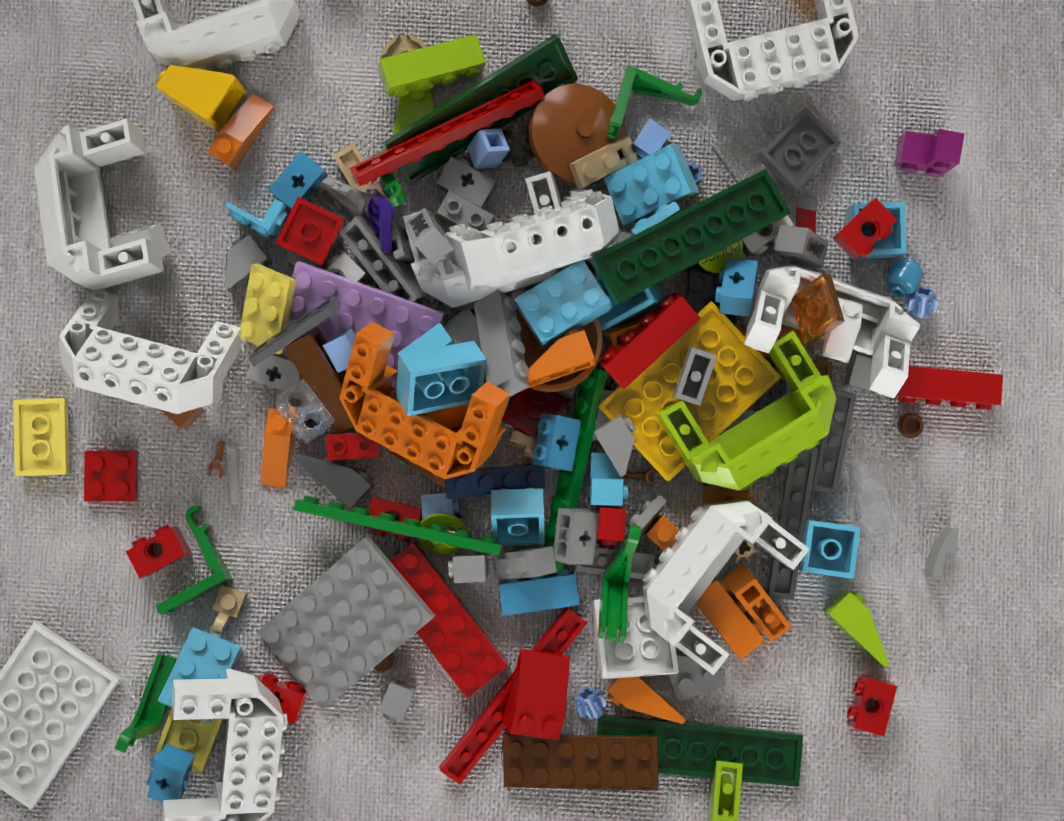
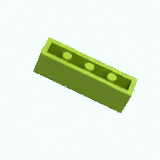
[378,34,486,97]

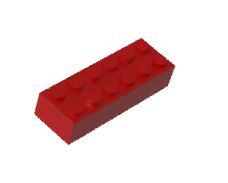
[390,541,508,698]

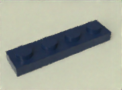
[445,464,545,499]

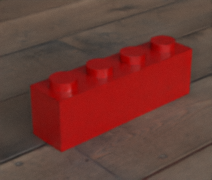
[598,292,701,389]
[895,366,1003,410]

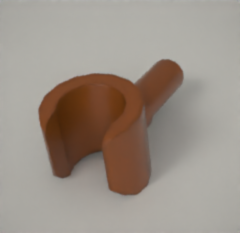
[208,441,225,479]
[622,469,658,485]

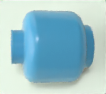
[885,258,923,297]

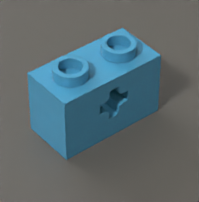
[268,151,328,209]
[715,258,758,316]
[532,414,581,471]
[146,744,195,803]

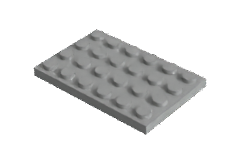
[257,536,436,710]

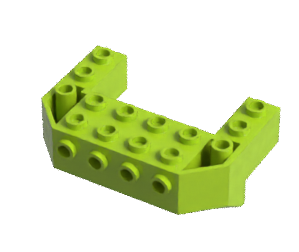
[655,331,836,491]

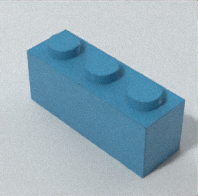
[499,568,580,616]

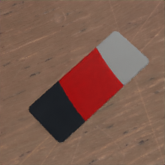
[796,196,816,233]

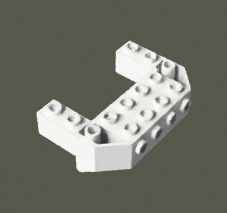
[133,0,301,71]
[686,0,859,101]
[34,118,164,291]
[403,171,565,311]
[446,188,620,291]
[744,264,920,398]
[59,290,241,414]
[642,499,809,675]
[161,669,287,821]

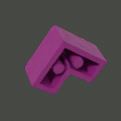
[894,129,965,177]

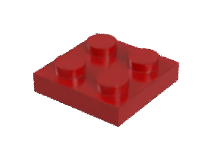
[275,197,345,267]
[84,450,138,502]

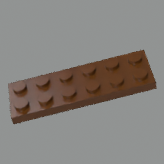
[503,733,659,791]

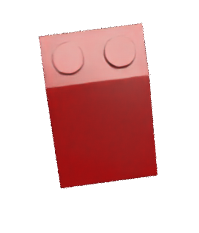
[502,648,570,740]

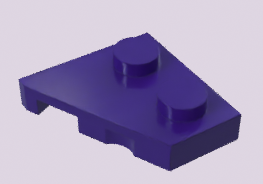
[366,188,394,252]

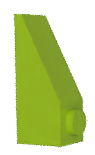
[823,589,890,668]
[707,760,743,821]

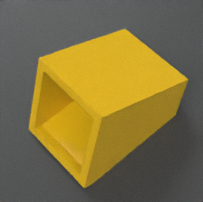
[155,65,247,133]

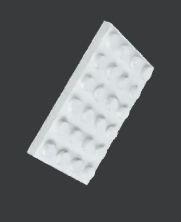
[0,621,121,809]

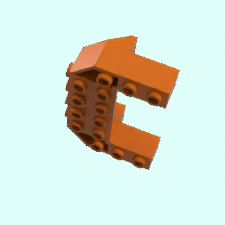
[340,322,510,479]

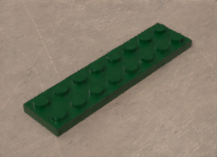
[383,34,578,186]
[590,169,791,305]
[596,714,803,787]

